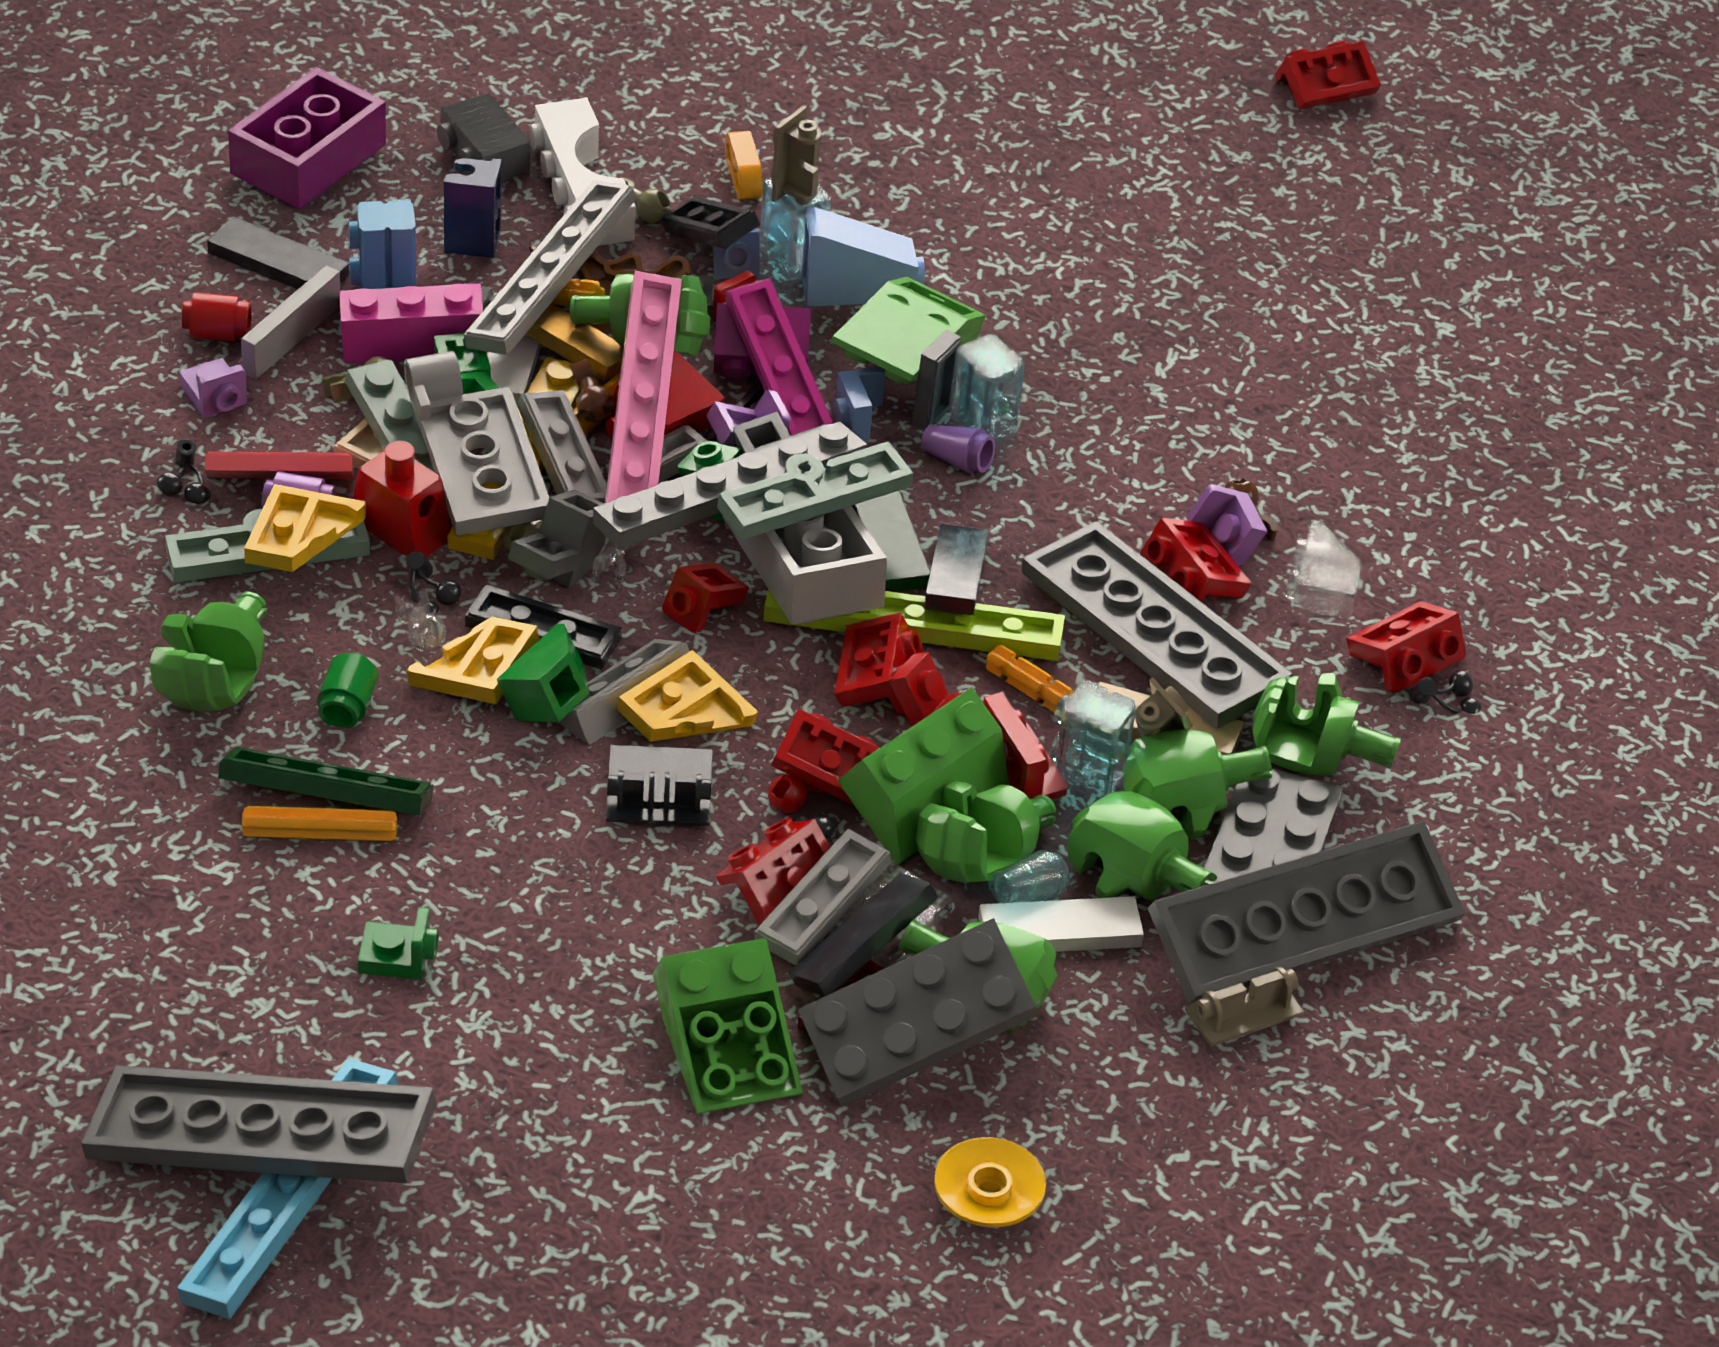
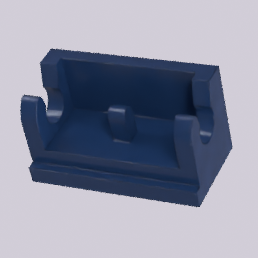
[444,158,502,258]

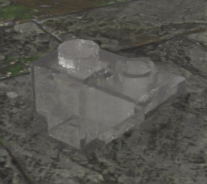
[1285,520,1362,629]

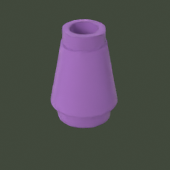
[921,424,996,474]

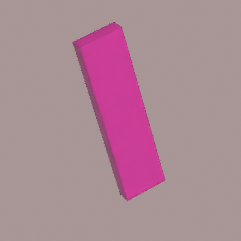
[725,278,833,436]

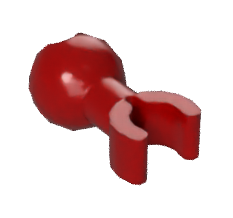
[767,774,824,814]

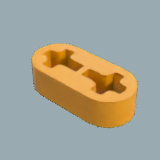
[725,131,763,200]

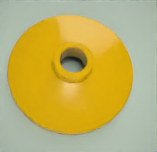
[934,1137,1046,1228]

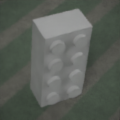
[723,506,887,625]

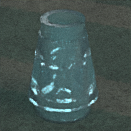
[991,850,1070,904]

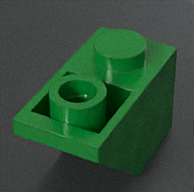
[496,624,589,722]

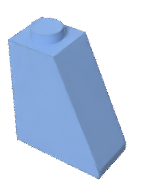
[801,207,925,306]

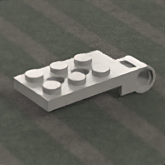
[404,351,549,536]

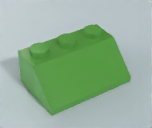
[837,687,1009,864]

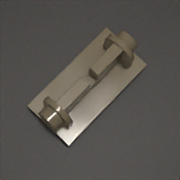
[771,105,822,205]
[1135,677,1193,738]
[1185,967,1304,1047]

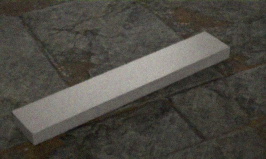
[463,180,636,355]

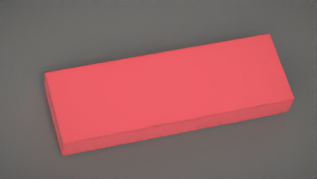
[205,451,354,479]

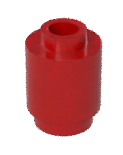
[181,292,252,343]

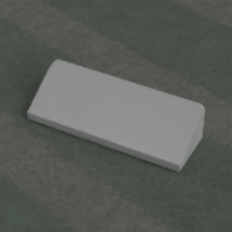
[558,639,690,745]

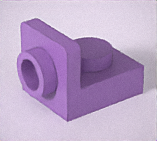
[179,358,247,417]
[1186,484,1267,566]

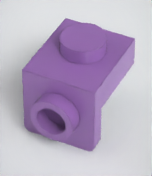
[706,390,791,447]

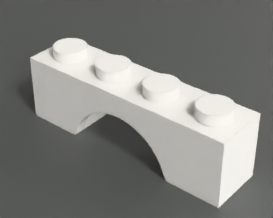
[529,98,636,246]

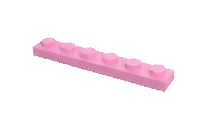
[605,270,682,504]

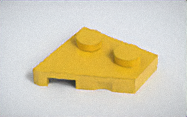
[244,484,366,572]
[407,617,539,704]
[616,650,758,742]

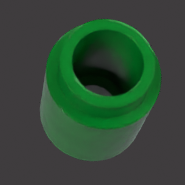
[317,653,379,729]

